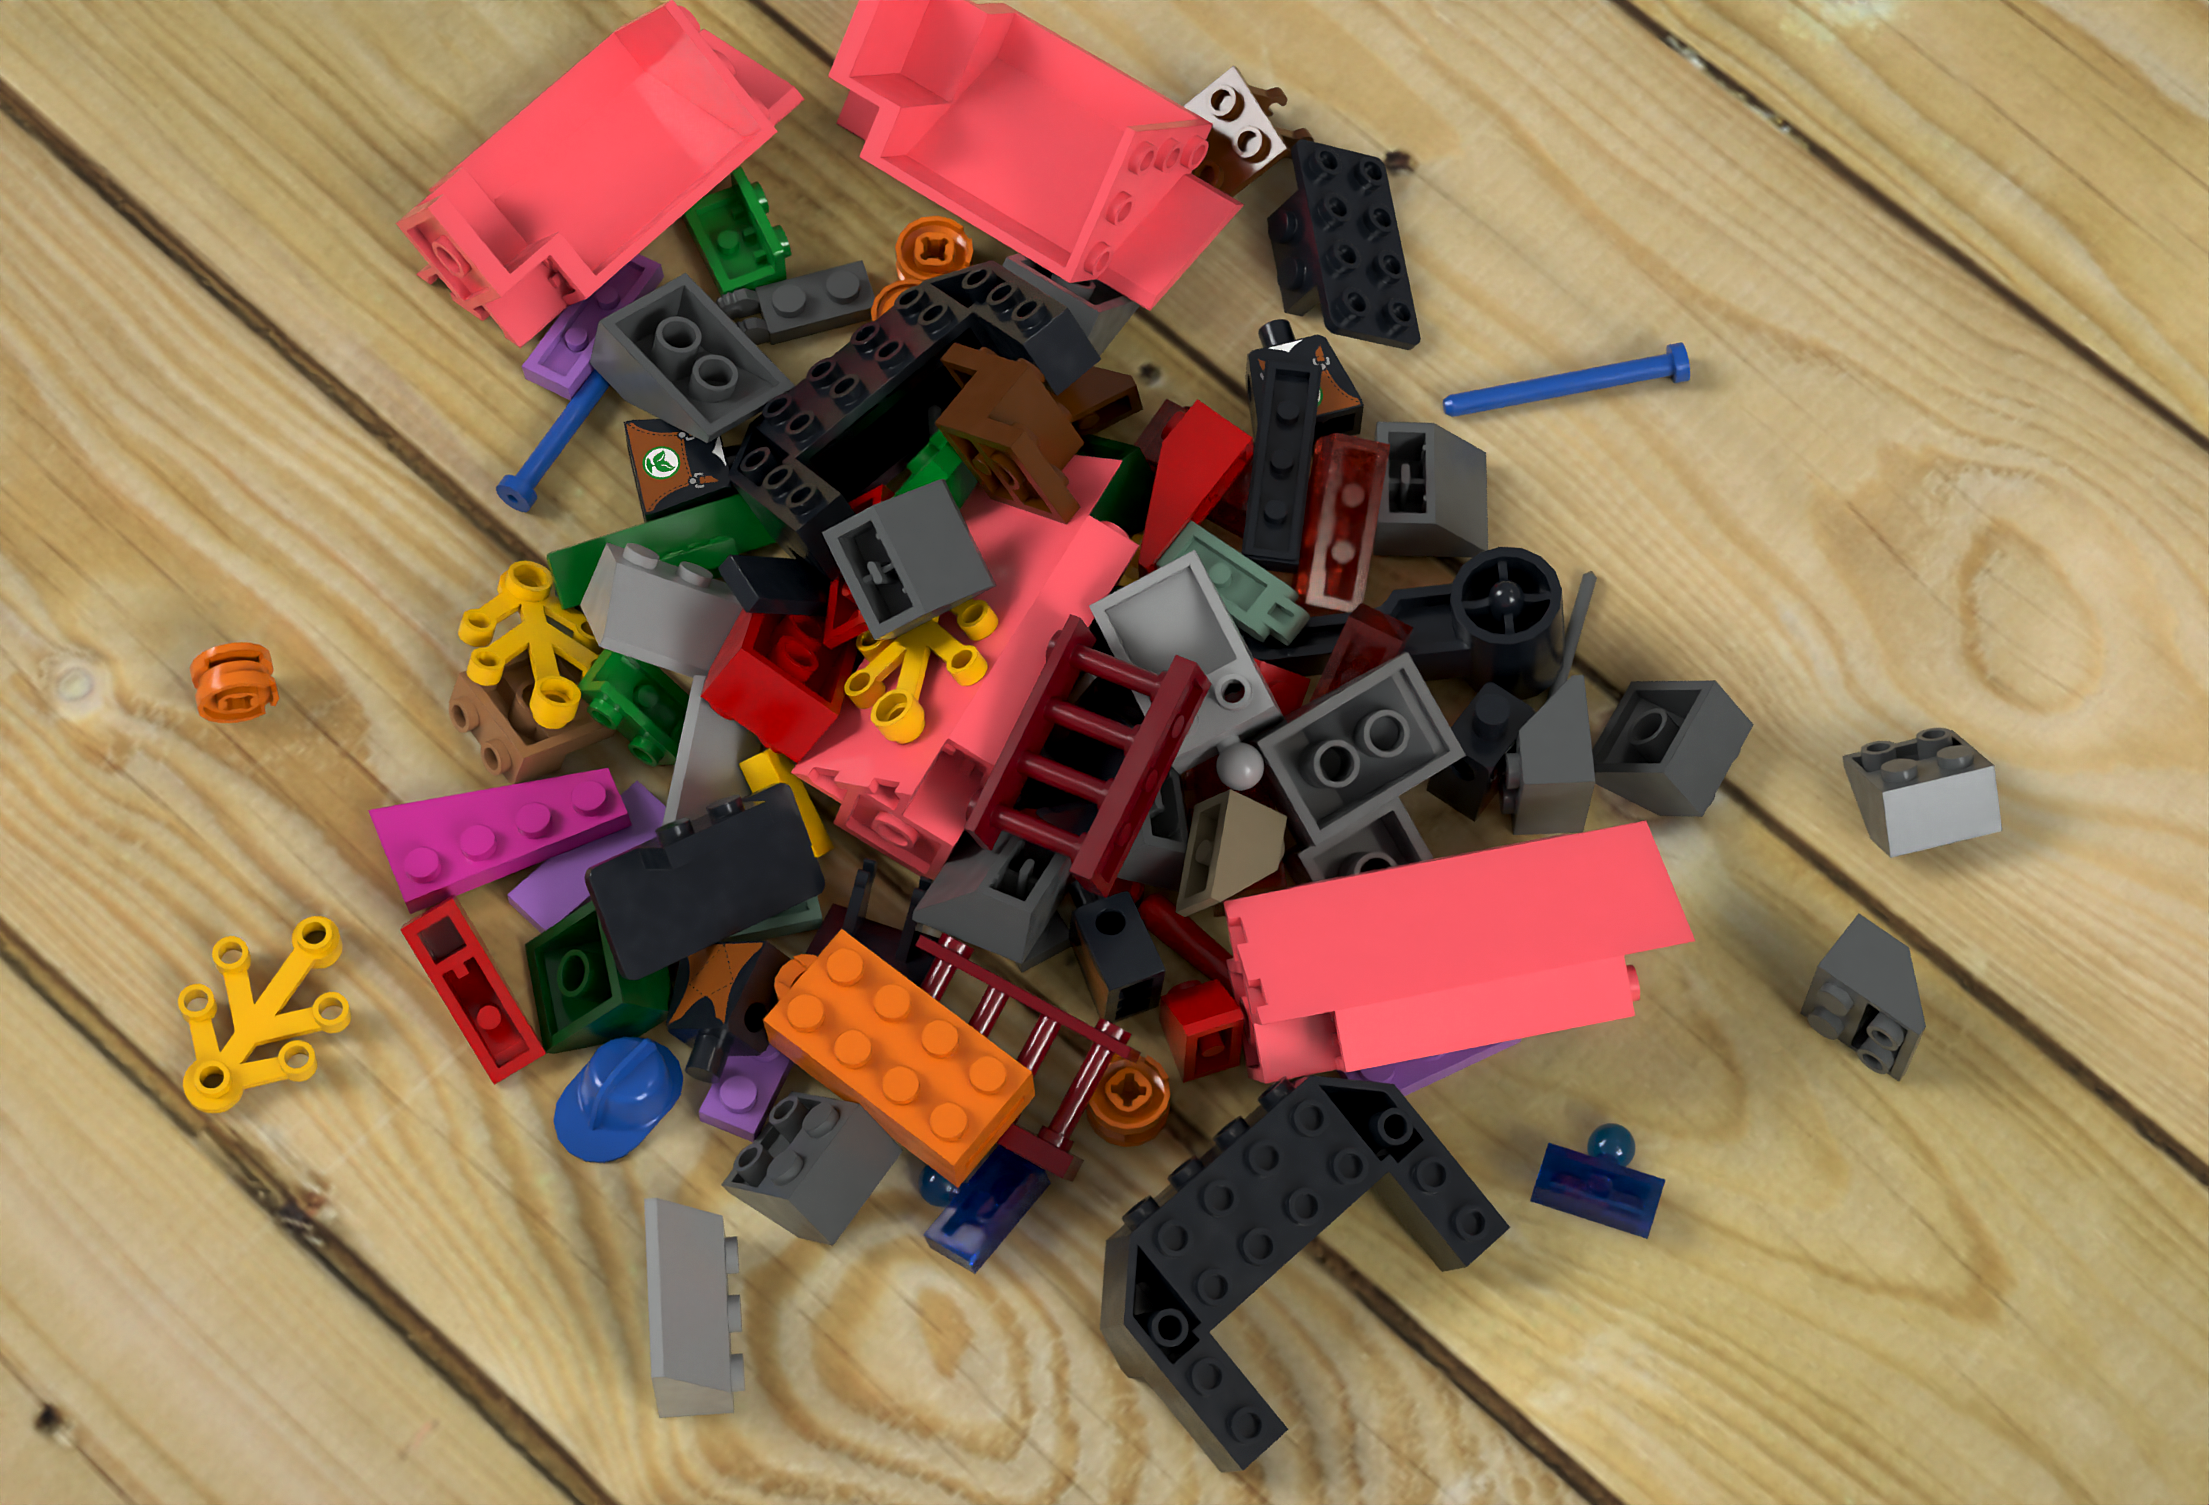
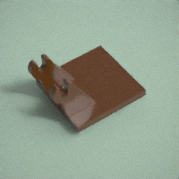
[1183,66,1314,197]

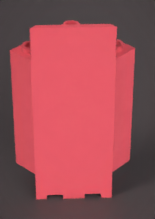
[395,0,805,348]
[828,0,1245,311]
[791,455,1139,880]
[1223,820,1695,1084]

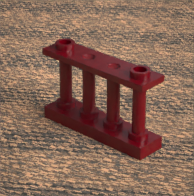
[964,614,1212,898]
[915,933,1141,1182]

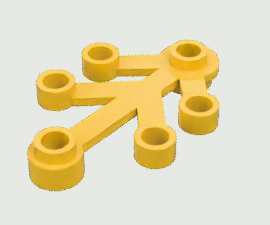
[458,561,605,729]
[844,598,998,744]
[178,916,351,1113]

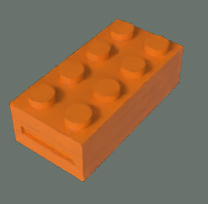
[763,929,1035,1188]

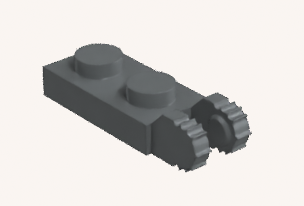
[715,260,875,345]

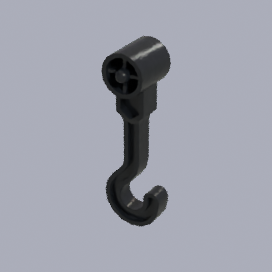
[1090,547,1565,726]

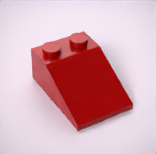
[700,609,858,764]

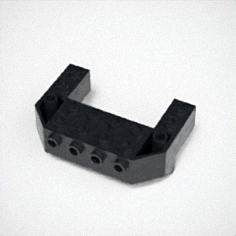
[728,260,1101,582]
[1100,1075,1510,1472]

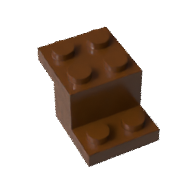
[935,343,1085,525]

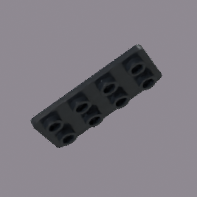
[1267,139,1421,350]
[584,783,825,980]

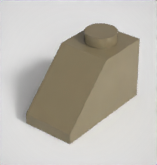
[1175,789,1287,917]

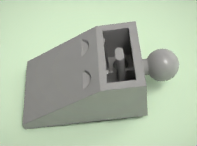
[1089,550,1285,791]

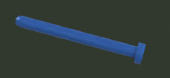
[1443,342,1690,417]
[496,368,610,512]

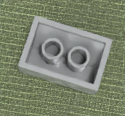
[580,543,743,678]
[662,675,767,826]
[644,1198,745,1418]

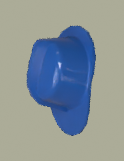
[553,1037,684,1163]

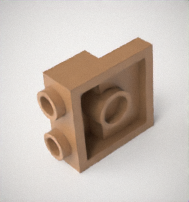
[449,649,616,785]

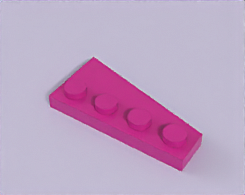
[368,768,632,914]

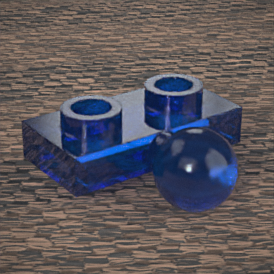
[1530,1123,1665,1239]
[918,1145,1051,1274]

